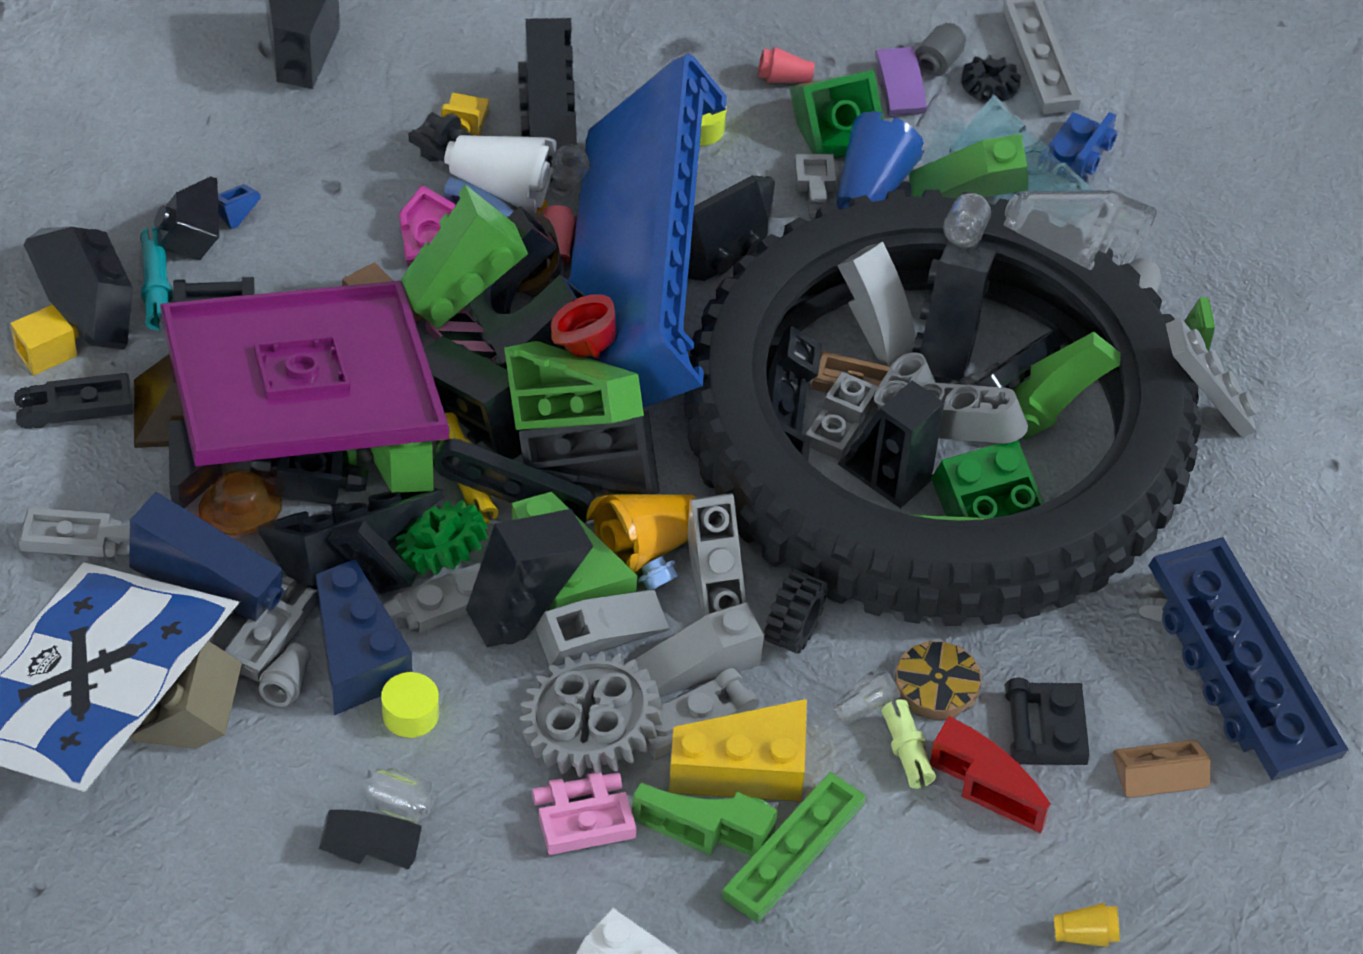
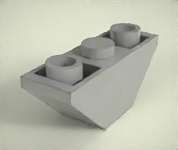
[687,493,746,617]

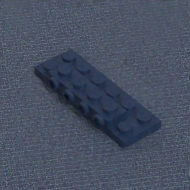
[1148,537,1349,781]

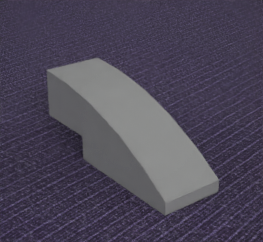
[837,242,916,367]

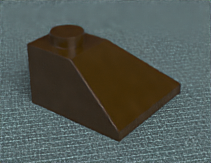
[134,354,184,448]

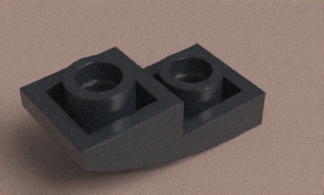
[319,809,422,870]

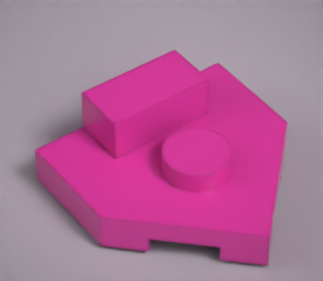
[398,185,456,267]

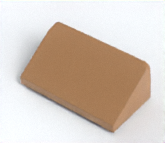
[1113,739,1210,798]

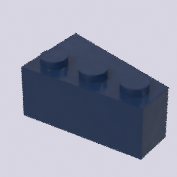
[316,559,413,715]

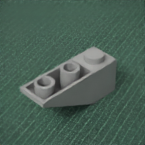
[535,590,669,666]

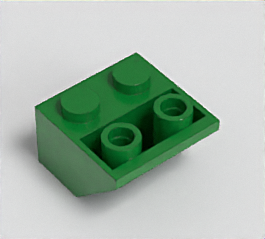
[931,440,1044,518]

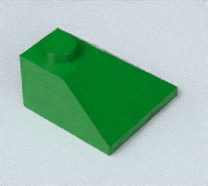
[789,70,884,157]

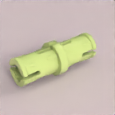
[881,700,936,789]

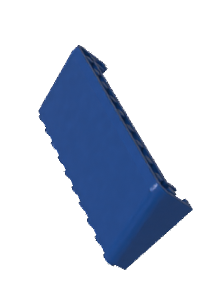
[564,53,727,408]

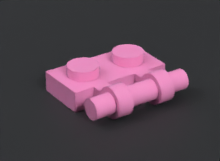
[532,772,636,855]

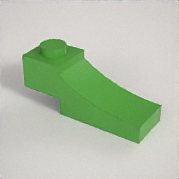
[1012,332,1120,440]
[632,783,777,857]

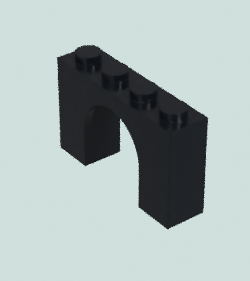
[468,206,586,370]

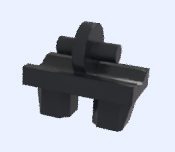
[408,112,474,162]

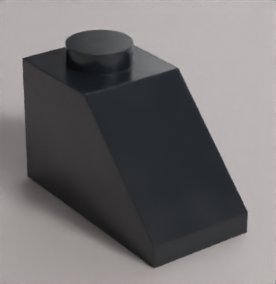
[154,176,219,260]
[169,420,222,508]

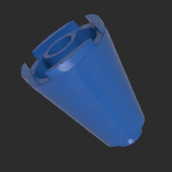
[836,111,924,210]

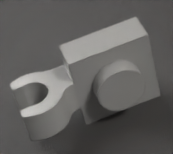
[794,154,836,217]

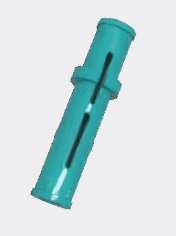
[140,227,173,331]

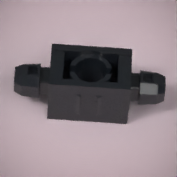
[249,450,369,505]

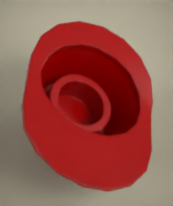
[551,294,617,359]

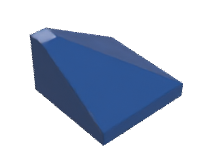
[218,184,261,229]

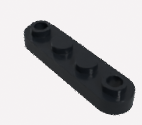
[972,328,1066,389]
[433,439,594,524]

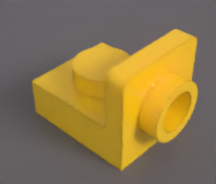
[441,92,489,136]

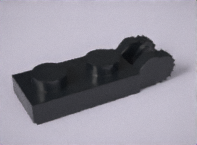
[14,373,133,429]

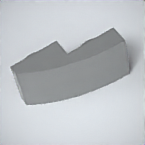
[806,372,878,460]

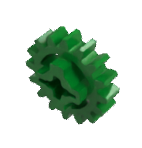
[396,500,488,576]

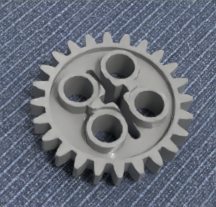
[519,651,663,777]

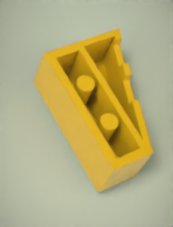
[669,699,807,802]

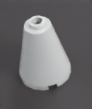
[444,135,556,214]

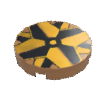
[895,641,982,720]

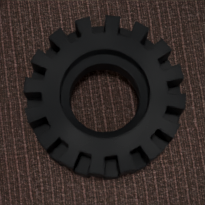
[764,570,828,654]

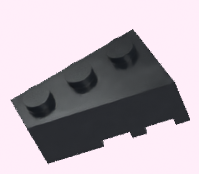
[466,509,594,647]

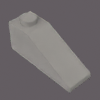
[634,602,764,697]

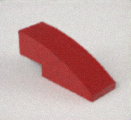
[930,716,1051,833]

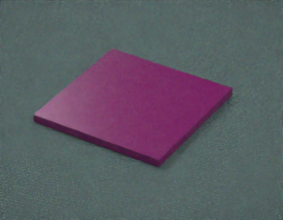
[160,281,449,466]

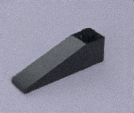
[258,488,444,589]

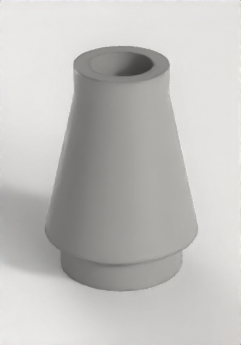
[259,643,311,707]

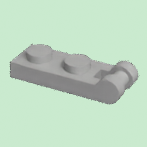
[645,668,760,760]

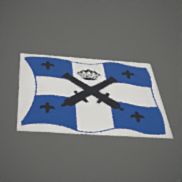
[0,562,239,792]

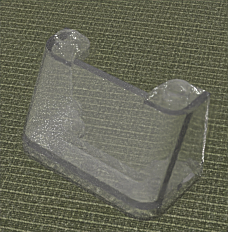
[1004,190,1157,270]

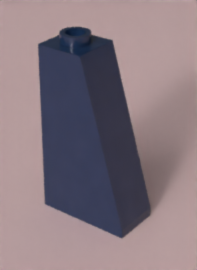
[129,492,284,621]

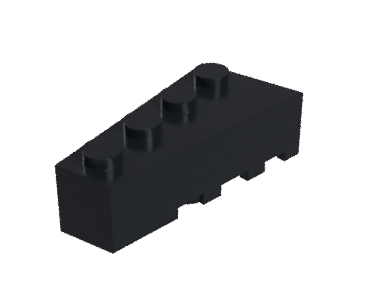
[518,18,578,182]

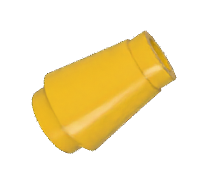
[1054,902,1120,947]

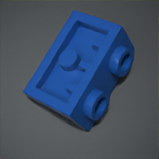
[1038,112,1118,186]

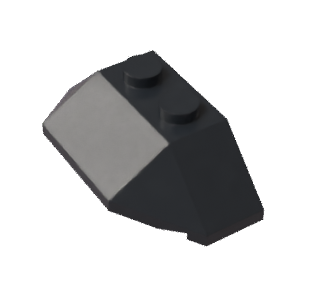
[688,175,775,281]
[23,227,133,350]

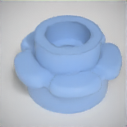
[638,556,678,590]

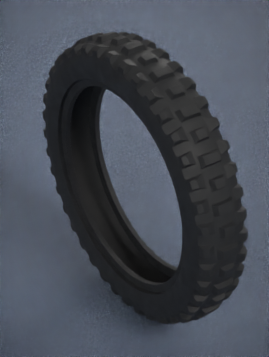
[684,189,1202,626]

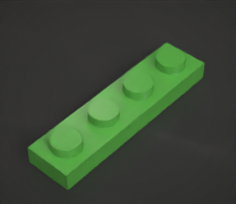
[722,772,866,924]

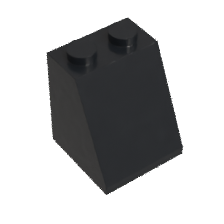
[265,0,340,89]

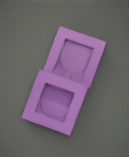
[875,47,927,116]

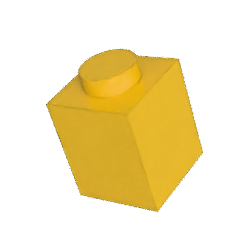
[10,305,79,376]

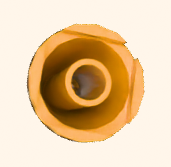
[587,494,696,573]

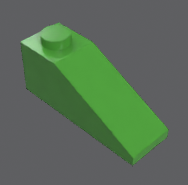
[909,134,1029,199]

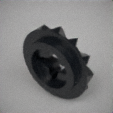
[961,54,1021,103]

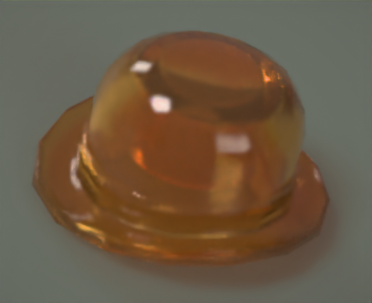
[198,469,282,536]

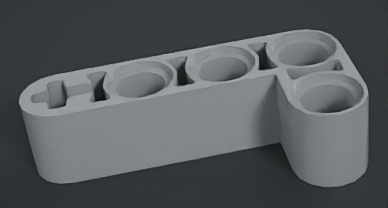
[874,353,1028,444]

